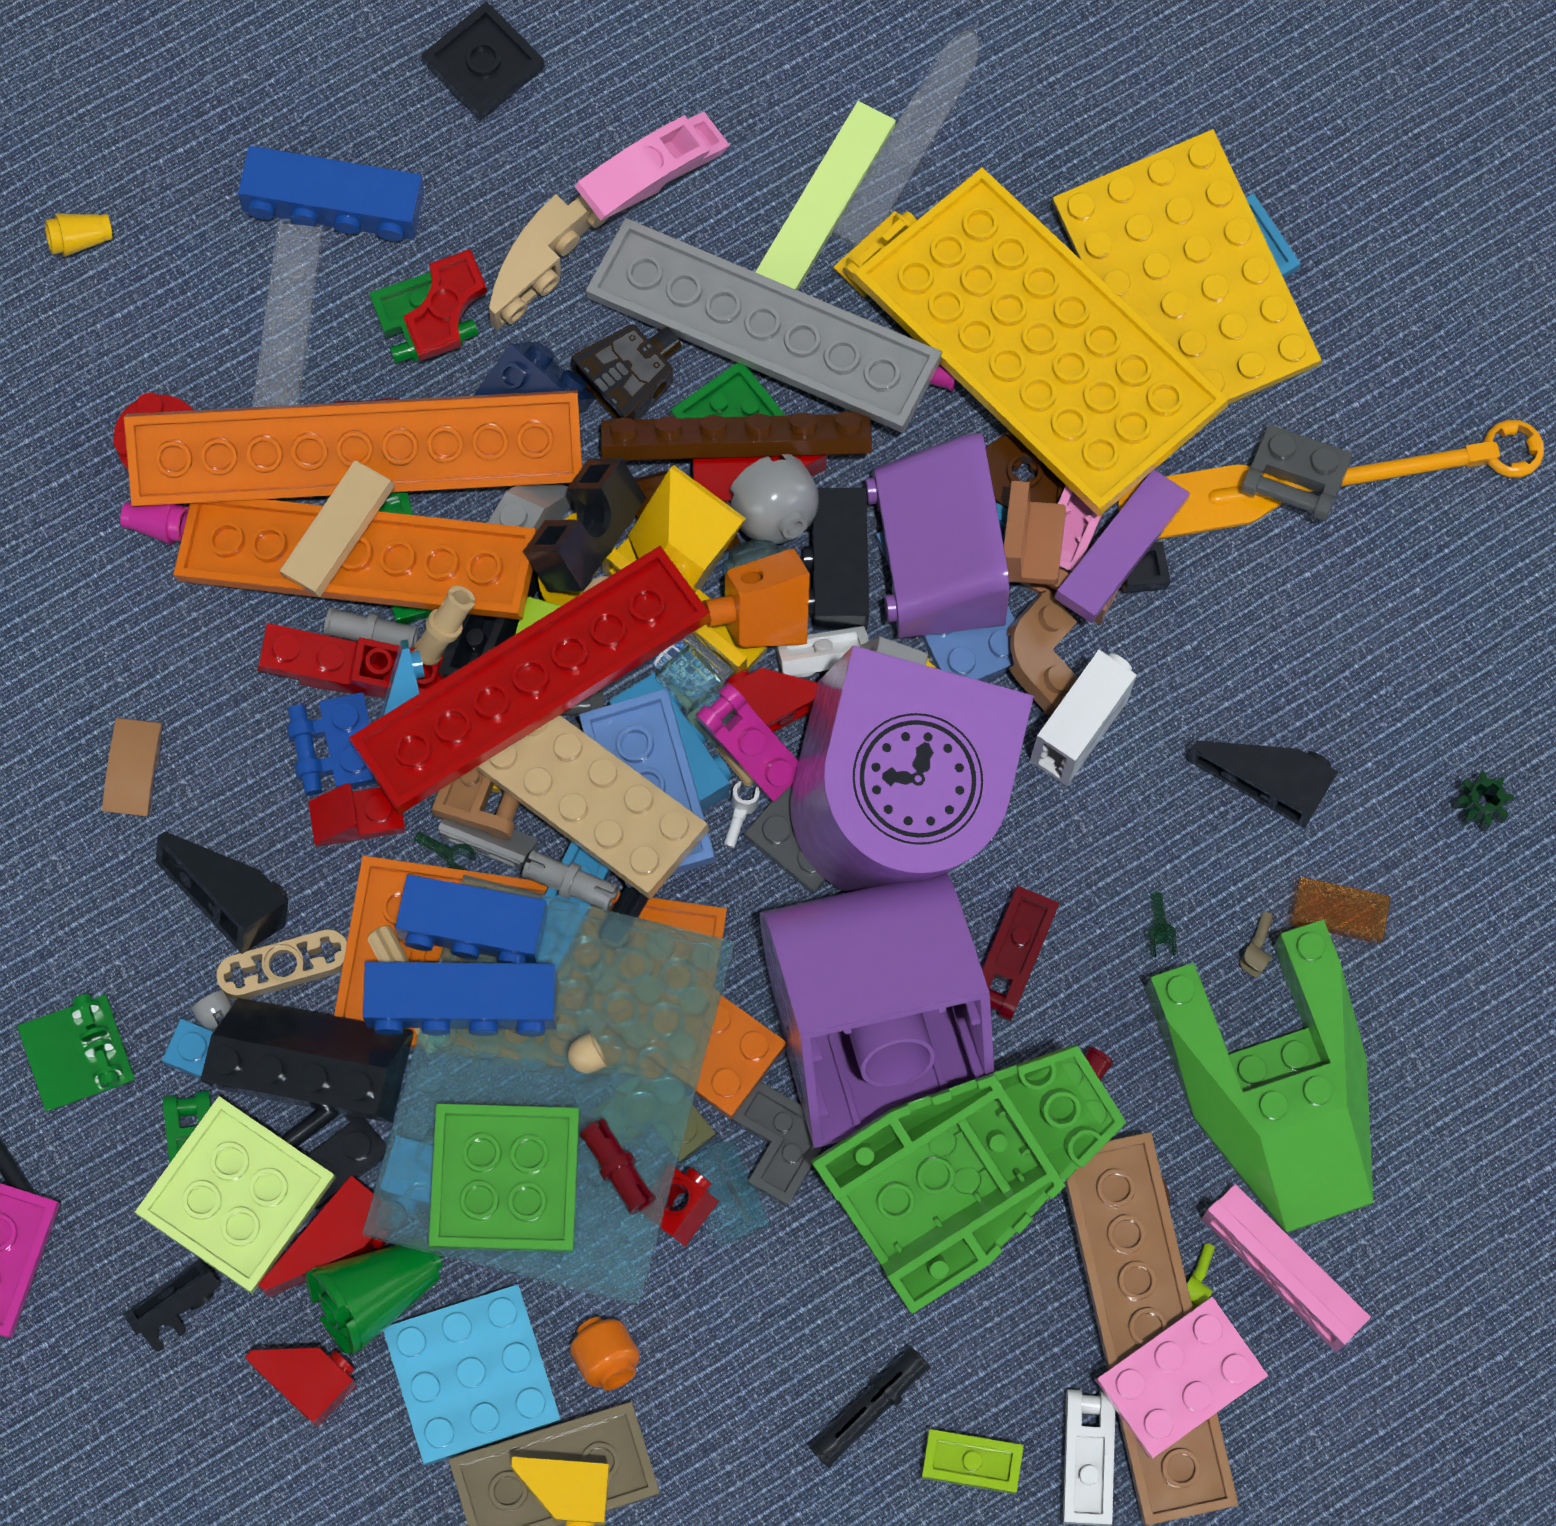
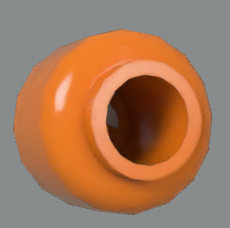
[570,1317,640,1391]

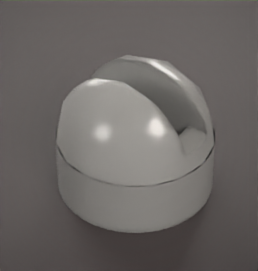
[191,990,232,1030]

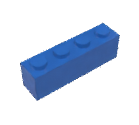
[238,146,424,242]
[363,962,557,1037]

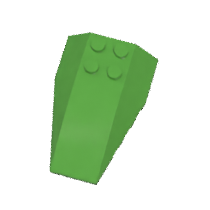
[811,1044,1127,1314]

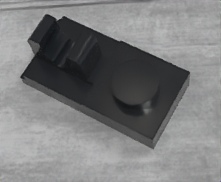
[123,1259,221,1352]

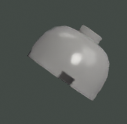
[727,454,819,544]

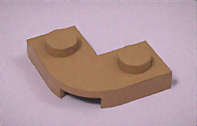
[1006,589,1078,716]

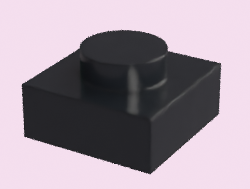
[1122,541,1171,593]

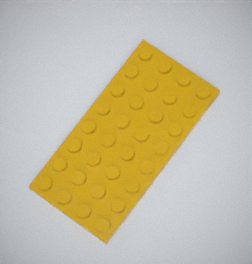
[853,167,1229,516]

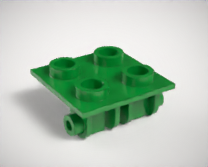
[17,994,135,1112]

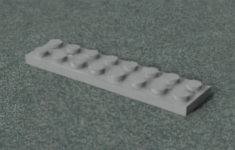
[586,218,942,433]

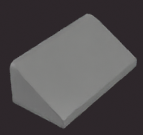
[438,819,537,871]

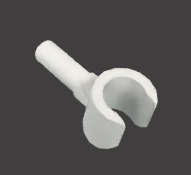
[723,781,760,848]

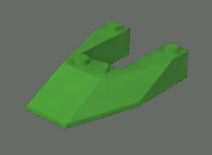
[1144,919,1374,1234]

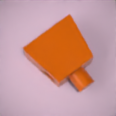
[702,549,810,647]

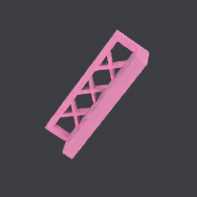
[1201,1184,1371,1353]

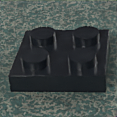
[422,1,545,120]

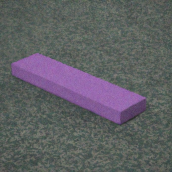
[1055,470,1190,623]

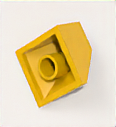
[628,465,746,592]

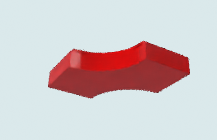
[403,249,487,361]

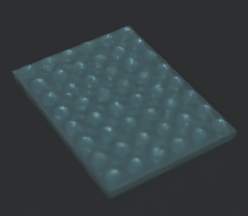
[362,875,735,1307]

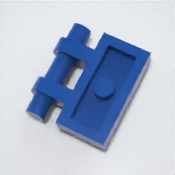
[287,692,378,796]

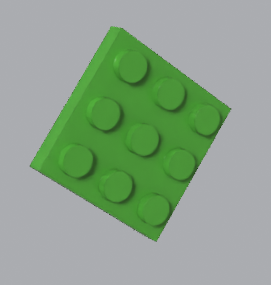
[429,1104,580,1253]

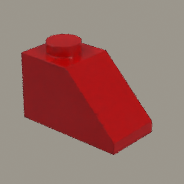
[725,668,818,733]
[244,1347,357,1428]

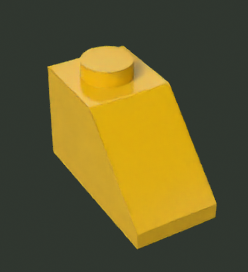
[511,1457,610,1526]

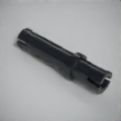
[808,1346,930,1468]

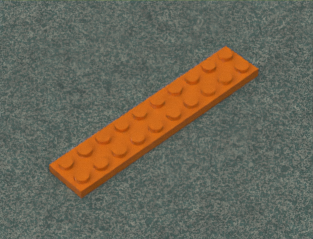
[124,390,582,506]

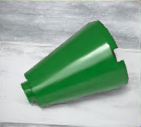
[305,1239,443,1355]

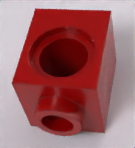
[637,1165,719,1246]

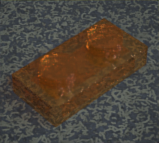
[1290,877,1391,944]

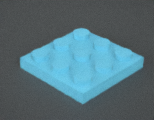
[383,1284,561,1466]

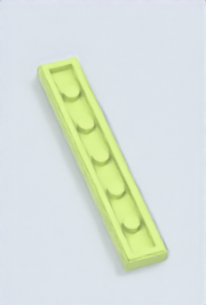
[755,101,896,290]

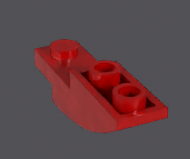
[257,623,444,698]

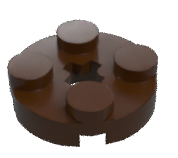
[986,431,1066,509]

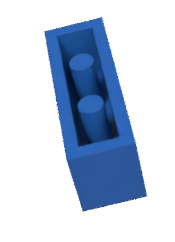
[395,874,548,964]

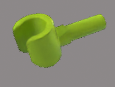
[1187,1243,1215,1310]

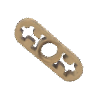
[217,929,347,1000]

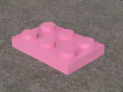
[1095,1297,1268,1459]

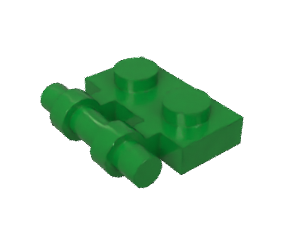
[369,272,479,364]

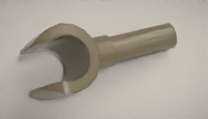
[1239,912,1273,978]

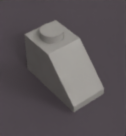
[488,483,573,531]

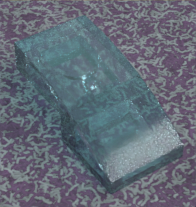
[655,644,735,748]

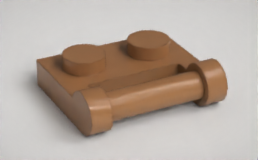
[432,769,520,840]

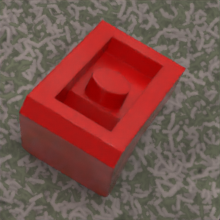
[308,783,406,847]

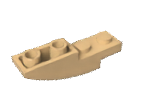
[489,194,609,331]

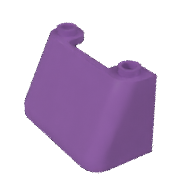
[865,433,1009,638]

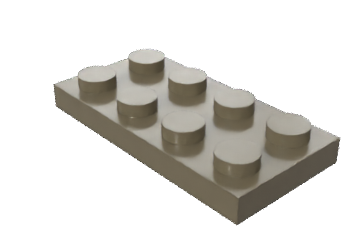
[448,1401,660,1526]

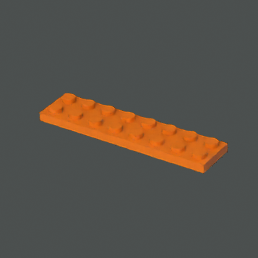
[173,499,537,620]

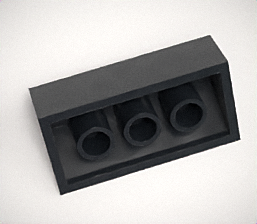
[200,998,414,1123]

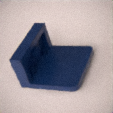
[473,341,596,412]

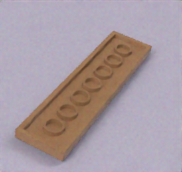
[1065,1132,1239,1526]

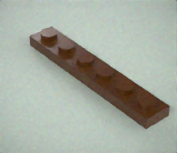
[601,411,872,460]

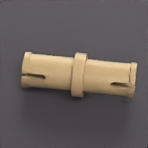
[414,586,475,665]

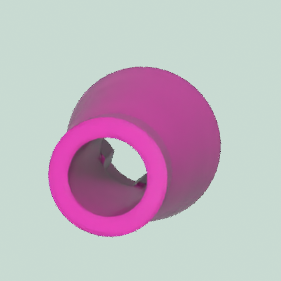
[120,501,189,545]

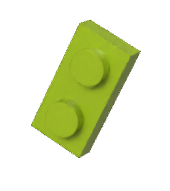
[921,1429,1024,1495]

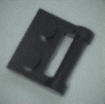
[280,1109,391,1211]

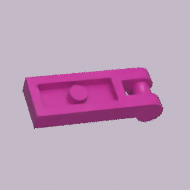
[695,683,799,802]

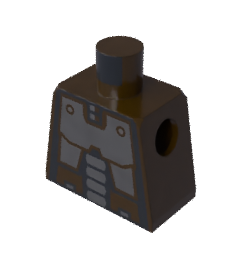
[571,324,682,420]

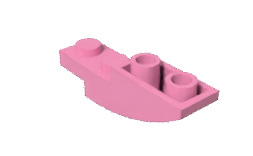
[574,112,730,221]

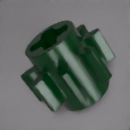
[1454,771,1514,831]

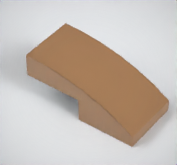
[102,717,163,816]

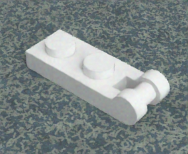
[1063,1389,1115,1526]

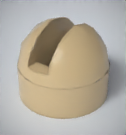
[568,1032,607,1074]

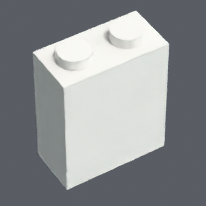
[1030,650,1137,786]

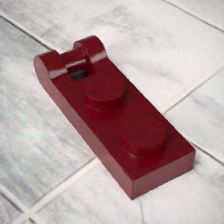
[982,885,1060,1022]

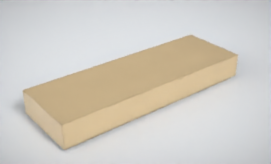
[280,460,395,597]

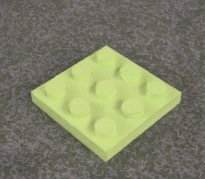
[135,1096,336,1295]

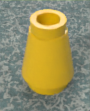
[45,213,113,257]

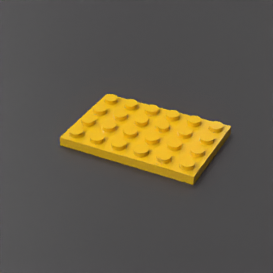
[1052,129,1322,405]

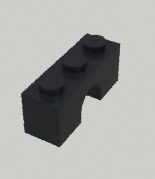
[523,458,646,592]

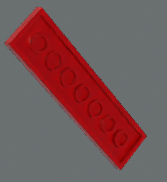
[349,546,711,815]

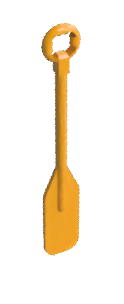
[1118,420,1544,540]

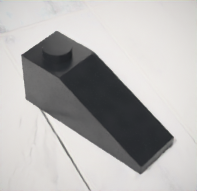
[1187,740,1338,829]
[156,832,288,954]

